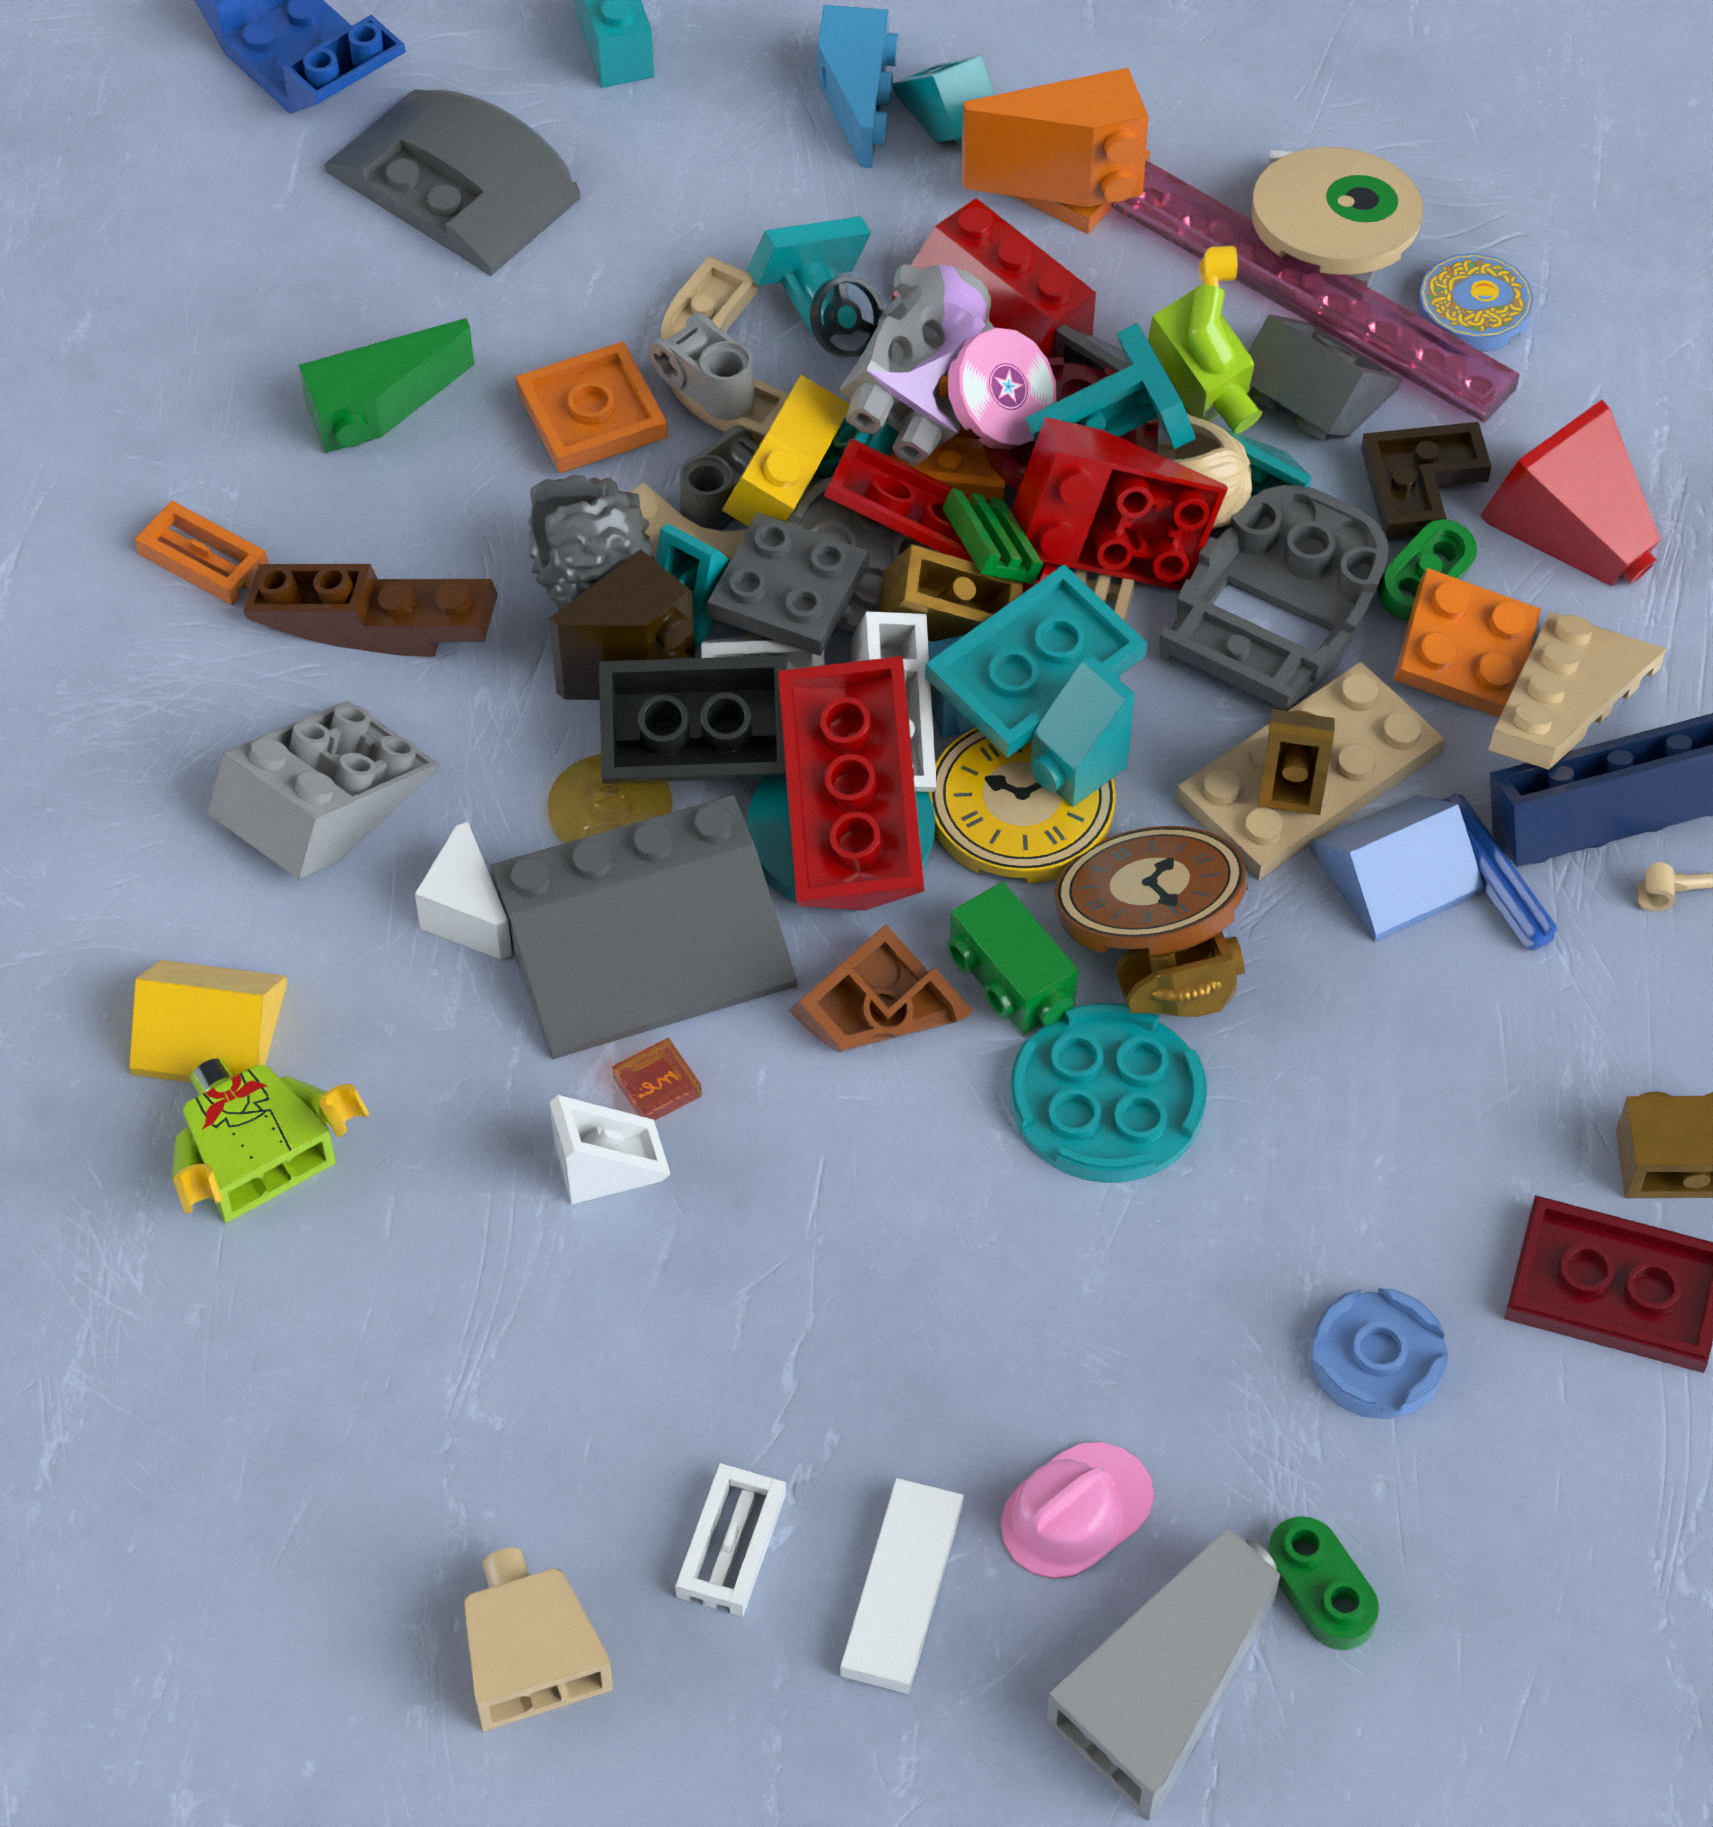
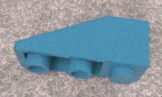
[818,5,898,168]

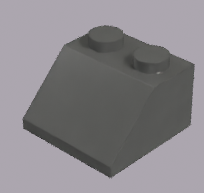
[1248,314,1403,440]

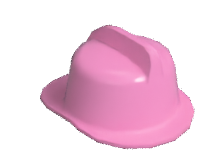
[1001,1442,1154,1579]

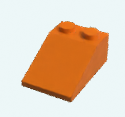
[961,68,1149,207]

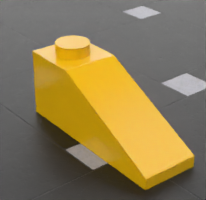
[722,375,850,527]

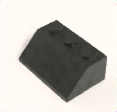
[599,655,787,784]

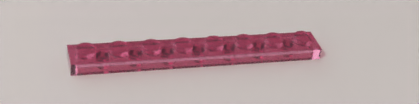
[1111,160,1520,424]

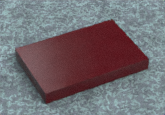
[1504,1195,1713,1373]

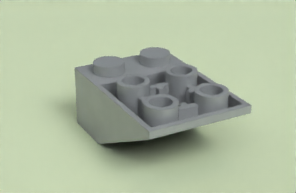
[207,701,438,880]

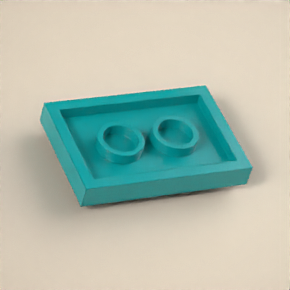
[925,564,1148,758]

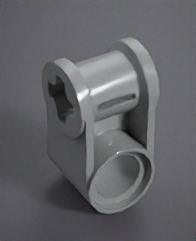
[649,312,755,420]

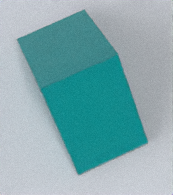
[656,523,730,650]

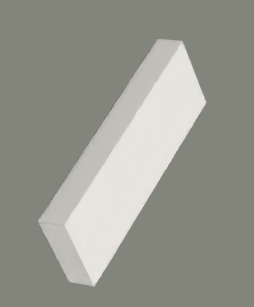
[840,1478,964,1694]

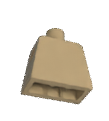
[464,1547,613,1732]

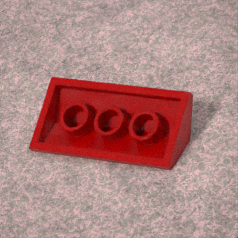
[823,438,1057,593]
[778,656,925,911]

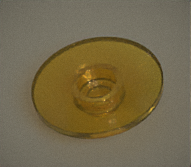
[548,754,672,843]

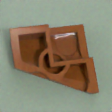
[789,924,973,1052]

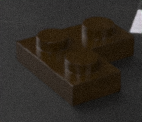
[1361,421,1492,539]

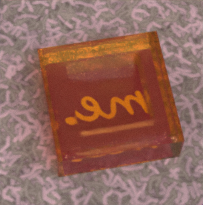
[612,1037,702,1121]

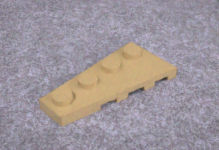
[1488,612,1666,770]

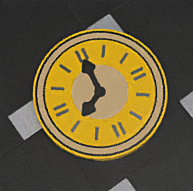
[929,727,1116,883]

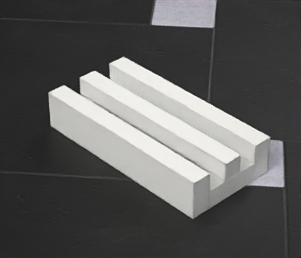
[675,1463,786,1617]

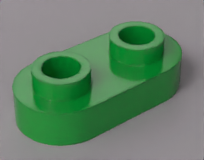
[1377,519,1477,620]
[1267,1516,1379,1650]

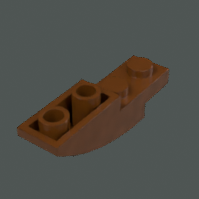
[243,564,498,657]

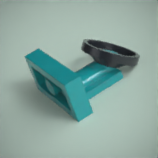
[747,216,884,358]

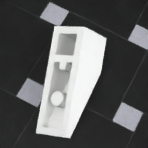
[850,612,937,792]

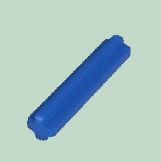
[1442,793,1557,951]

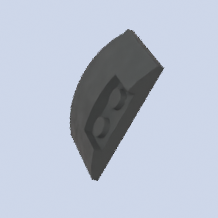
[324,89,580,276]

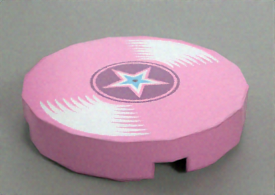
[948,328,1057,450]

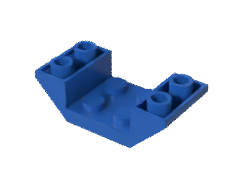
[195,0,406,114]

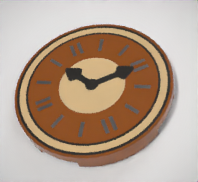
[1055,826,1248,957]

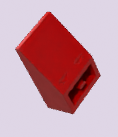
[1011,417,1228,591]

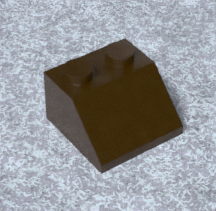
[549,549,695,700]

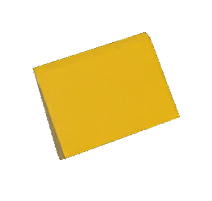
[129,960,287,1082]

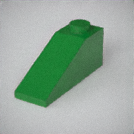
[299,318,474,453]

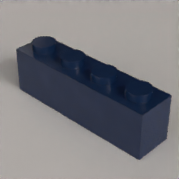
[1490,713,1713,867]

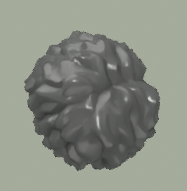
[528,475,655,611]

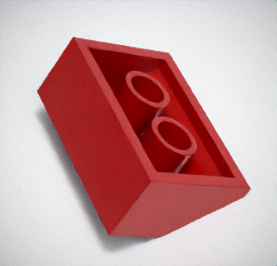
[892,198,1096,358]

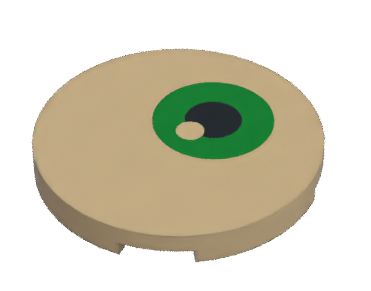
[1251,147,1423,275]

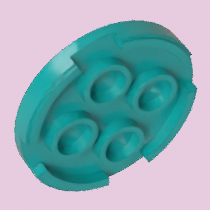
[1010,1003,1207,1183]

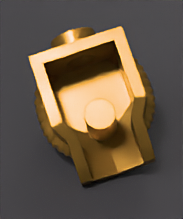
[1115,931,1245,1017]

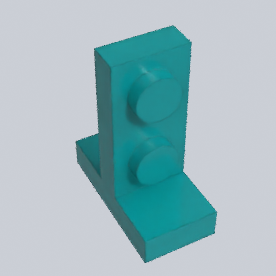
[1025,323,1196,449]

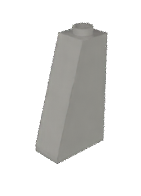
[1045,1527,1280,1820]

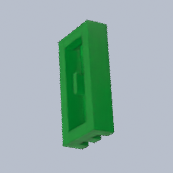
[942,488,1043,584]

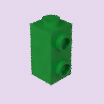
[947,881,1079,1035]

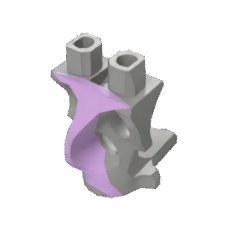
[840,264,995,466]

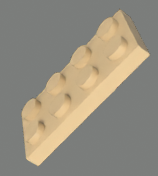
[1176,661,1445,880]

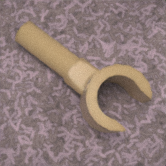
[1637,862,1713,911]

